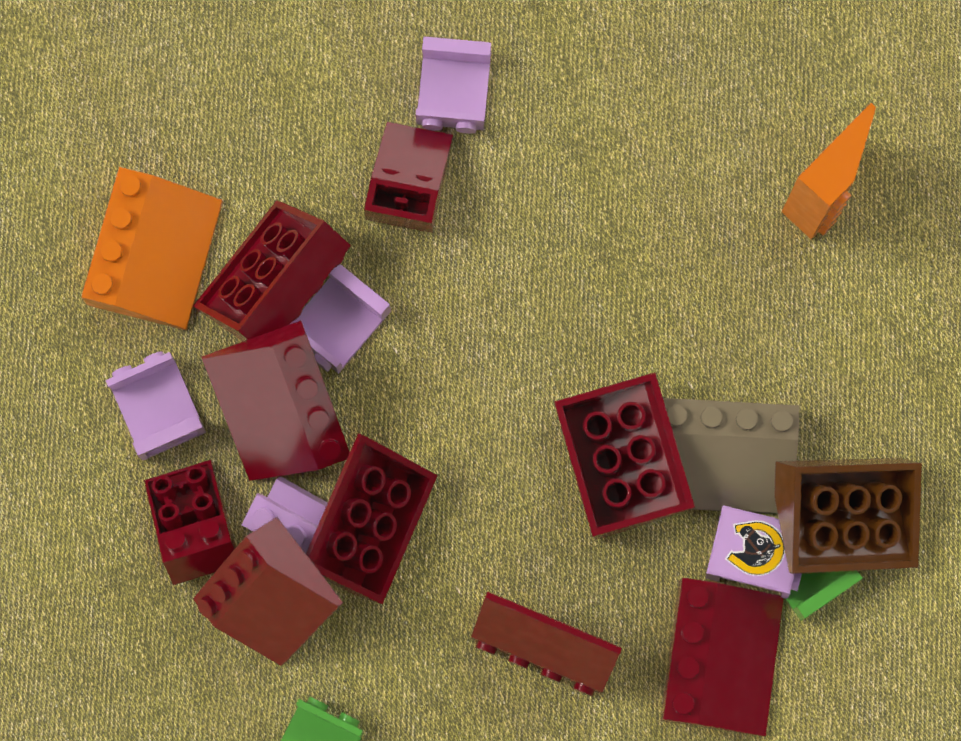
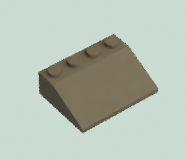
[663,398,800,514]

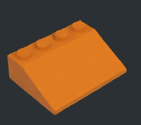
[782,103,876,239]
[81,167,223,331]

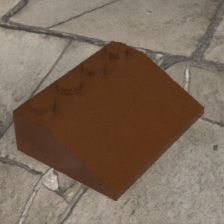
[775,458,922,574]

